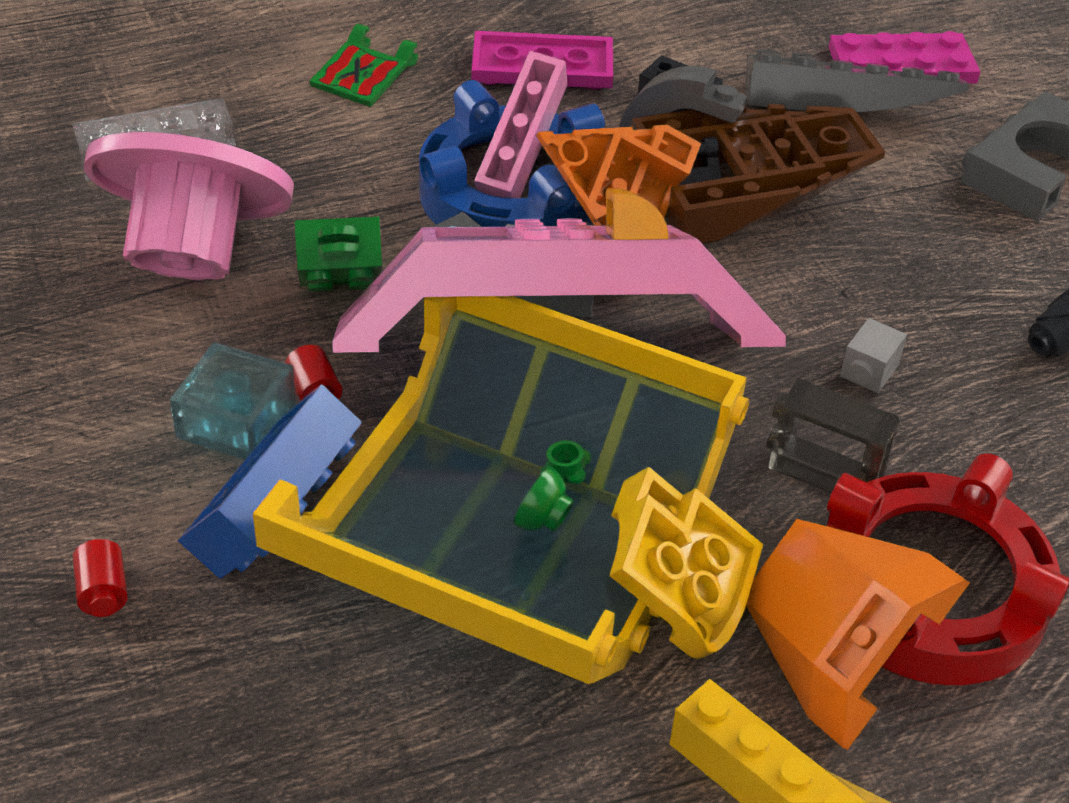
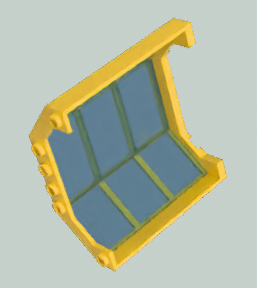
[253,296,750,685]

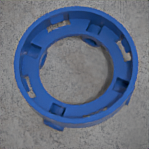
[419,80,605,227]

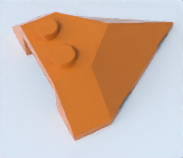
[536,125,701,226]

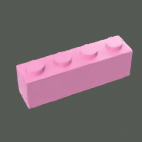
[474,51,568,198]

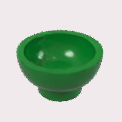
[513,466,575,532]

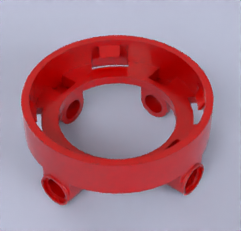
[826,453,1069,685]

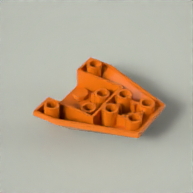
[746,519,970,750]

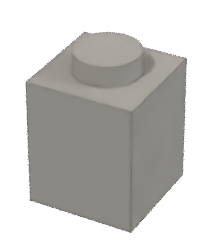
[840,318,907,393]

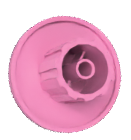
[83,132,294,281]

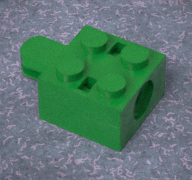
[295,216,382,292]

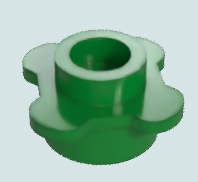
[540,440,591,484]

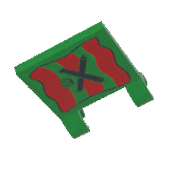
[310,24,418,107]

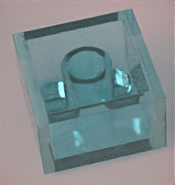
[170,342,296,459]

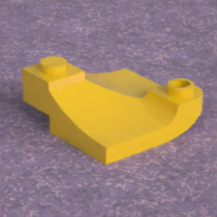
[609,466,763,659]

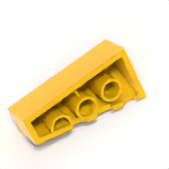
[669,679,891,803]

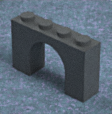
[961,91,1069,222]

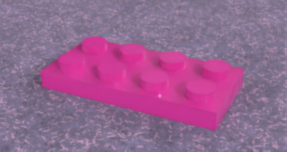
[471,31,613,90]
[828,31,981,83]

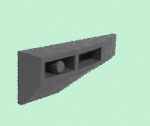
[745,49,970,112]

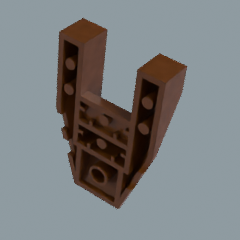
[631,104,885,244]

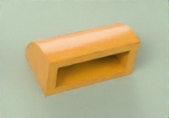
[606,189,669,240]

